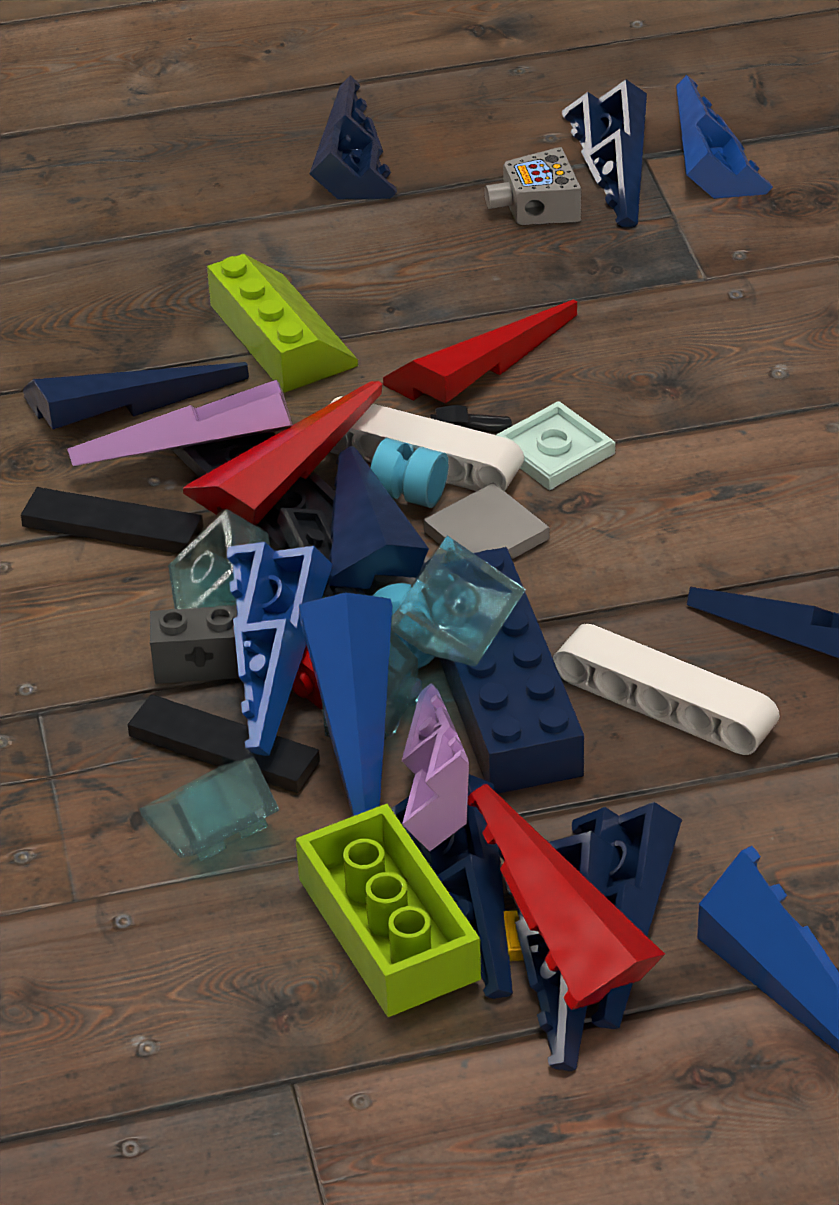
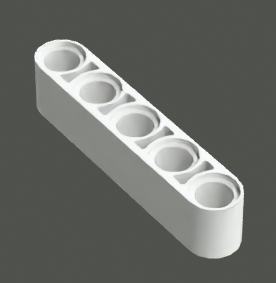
[330,396,524,491]
[553,624,780,755]

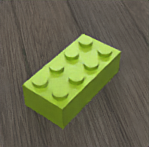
[296,803,481,1017]

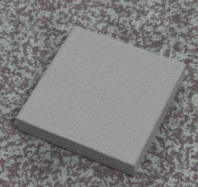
[424,483,549,559]

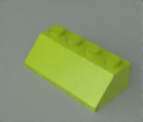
[207,254,358,393]

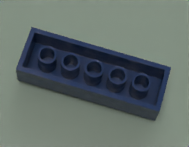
[418,547,584,794]

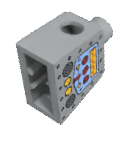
[484,147,581,225]

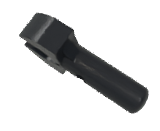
[430,405,512,433]

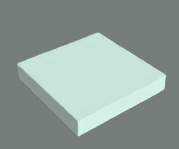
[496,401,615,490]

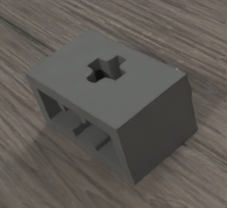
[150,605,239,684]

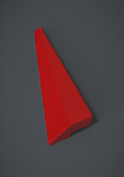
[383,300,577,404]
[183,381,383,529]
[467,784,665,1010]

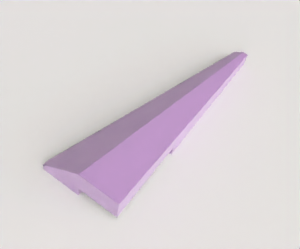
[67,380,293,466]
[402,683,469,851]

